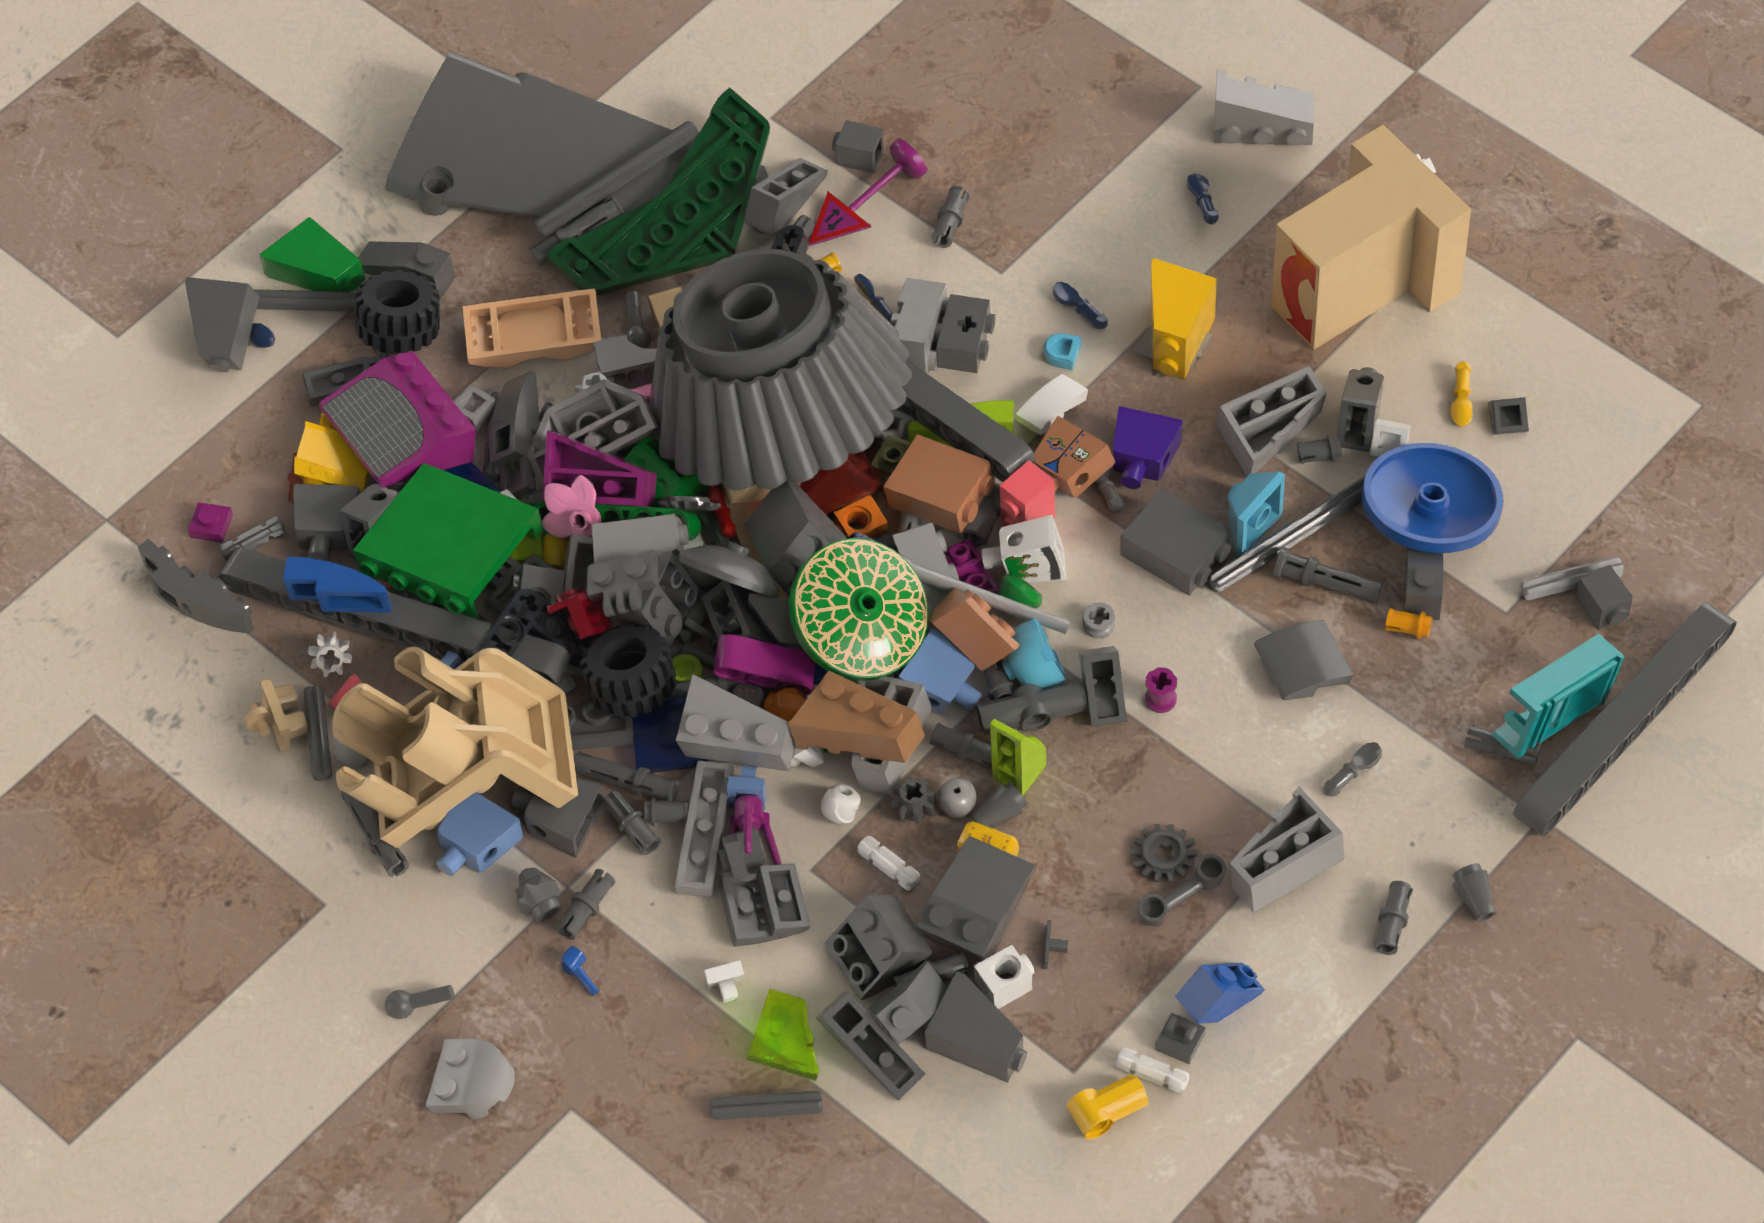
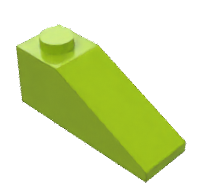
[990,719,1046,796]

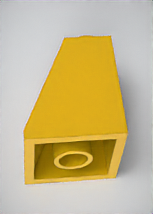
[1150,258,1217,380]

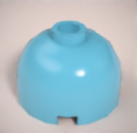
[1001,618,1067,688]

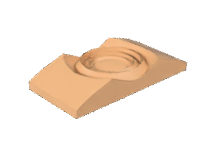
[463,288,601,368]

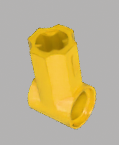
[1066,1074,1148,1140]

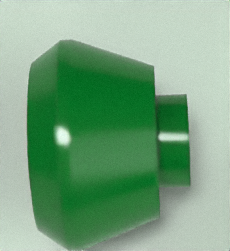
[997,572,1042,618]

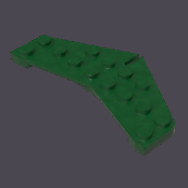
[546,87,770,296]

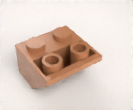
[928,587,1020,671]

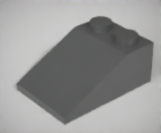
[744,479,847,596]
[916,836,1036,962]

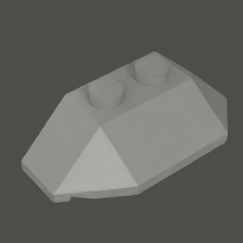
[527,379,658,487]

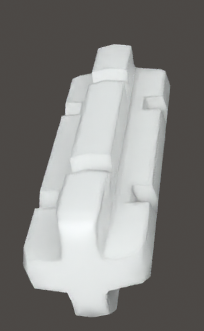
[858,836,920,891]
[1116,1047,1189,1093]

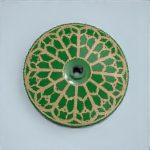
[789,538,929,681]

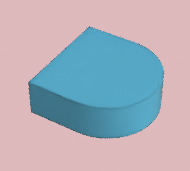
[1044,333,1082,370]

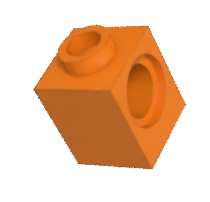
[833,494,888,540]

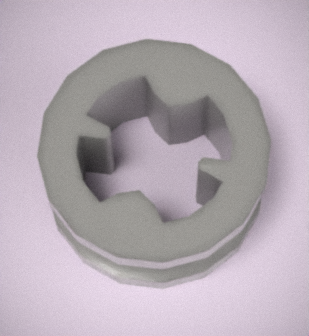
[1083,602,1115,639]

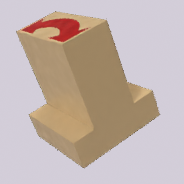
[1271,125,1471,350]

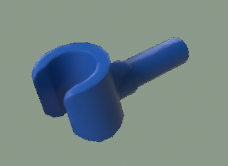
[562,946,599,996]

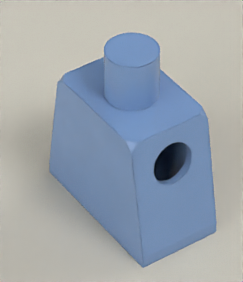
[897,627,982,714]
[436,793,524,876]

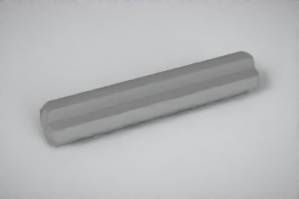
[1521,556,1624,600]

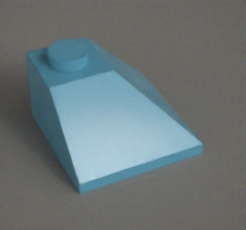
[1227,471,1285,557]

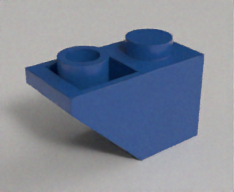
[1175,963,1265,1024]

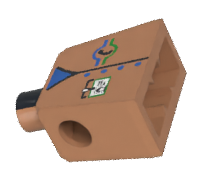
[1033,416,1115,497]

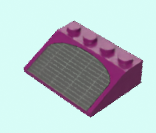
[319,351,476,487]

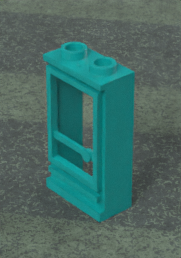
[1492,634,1625,759]

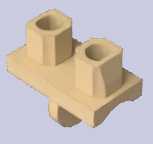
[244,679,307,751]

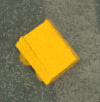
[294,421,371,493]

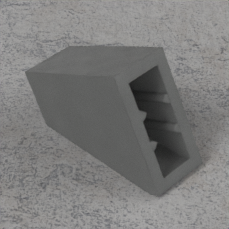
[185,277,260,372]
[925,971,1027,1083]

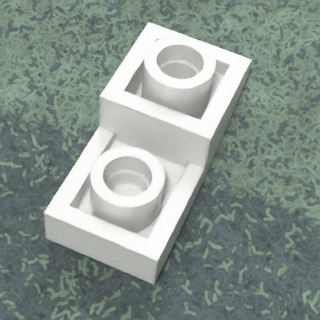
[1015,374,1088,435]

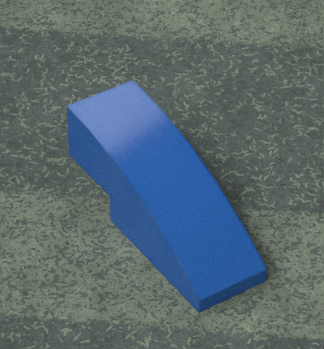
[283,556,392,613]

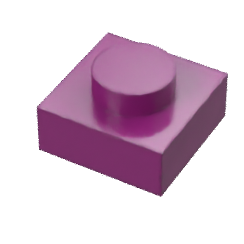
[188,502,233,543]

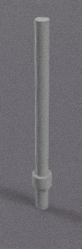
[902,556,1070,634]

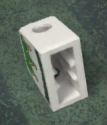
[982,515,1067,582]

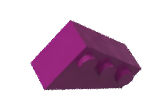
[542,431,657,507]

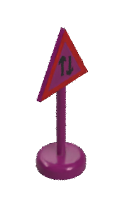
[809,138,928,246]

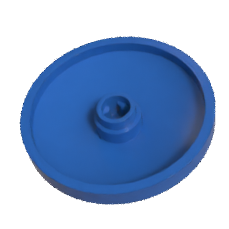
[1362,443,1504,553]

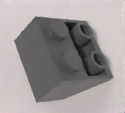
[615,552,700,649]
[824,895,932,1000]

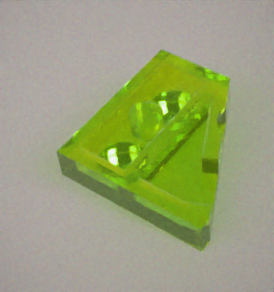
[747,988,819,1081]

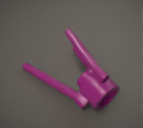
[728,795,782,865]

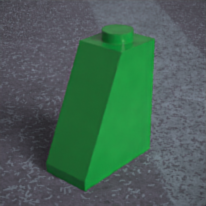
[259,216,365,292]

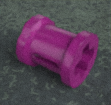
[1145,667,1177,713]

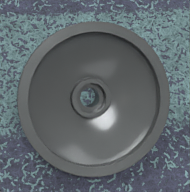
[677,541,779,598]

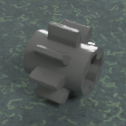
[891,777,937,824]

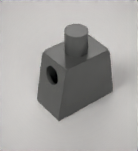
[1337,367,1384,452]
[293,484,360,561]
[340,484,404,561]
[511,779,603,858]

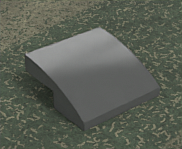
[1254,620,1353,701]
[719,863,810,947]

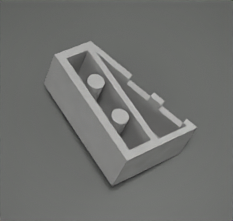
[1214,70,1314,145]
[891,278,949,375]
[1215,366,1327,477]
[889,522,959,638]
[676,674,795,771]
[851,676,932,796]
[1230,786,1345,913]

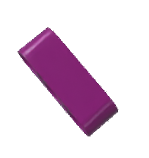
[713,635,816,696]

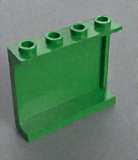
[353,463,544,618]

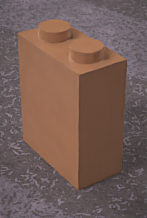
[883,434,995,534]

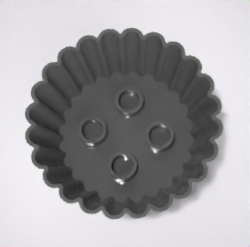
[649,249,912,490]

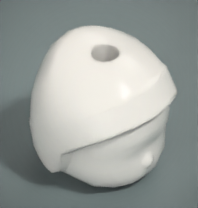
[820,784,861,825]

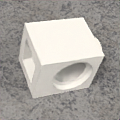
[974,945,1035,1009]

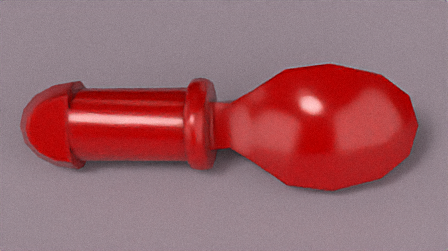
[707,485,736,538]

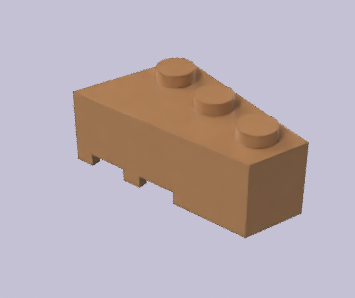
[788,671,925,763]

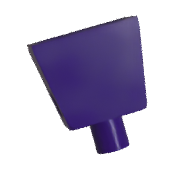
[1113,406,1183,489]

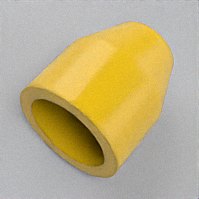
[542,534,570,570]

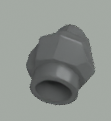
[515,867,561,922]

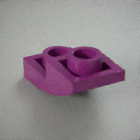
[944,539,999,594]

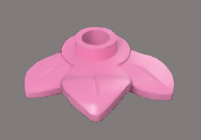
[541,475,601,538]

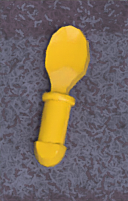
[1450,361,1473,427]

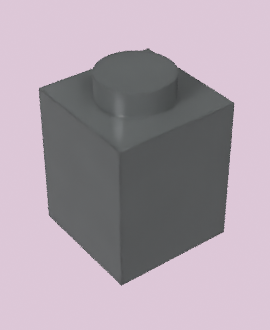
[832,120,884,174]
[1576,565,1633,630]

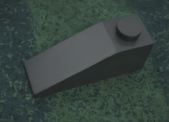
[744,158,828,235]
[358,241,455,300]
[1404,547,1443,620]
[816,991,925,1100]

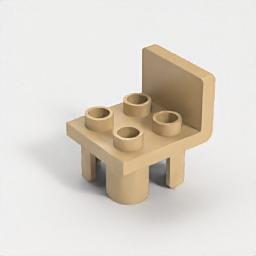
[332,647,578,848]

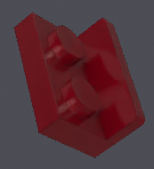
[546,587,613,639]

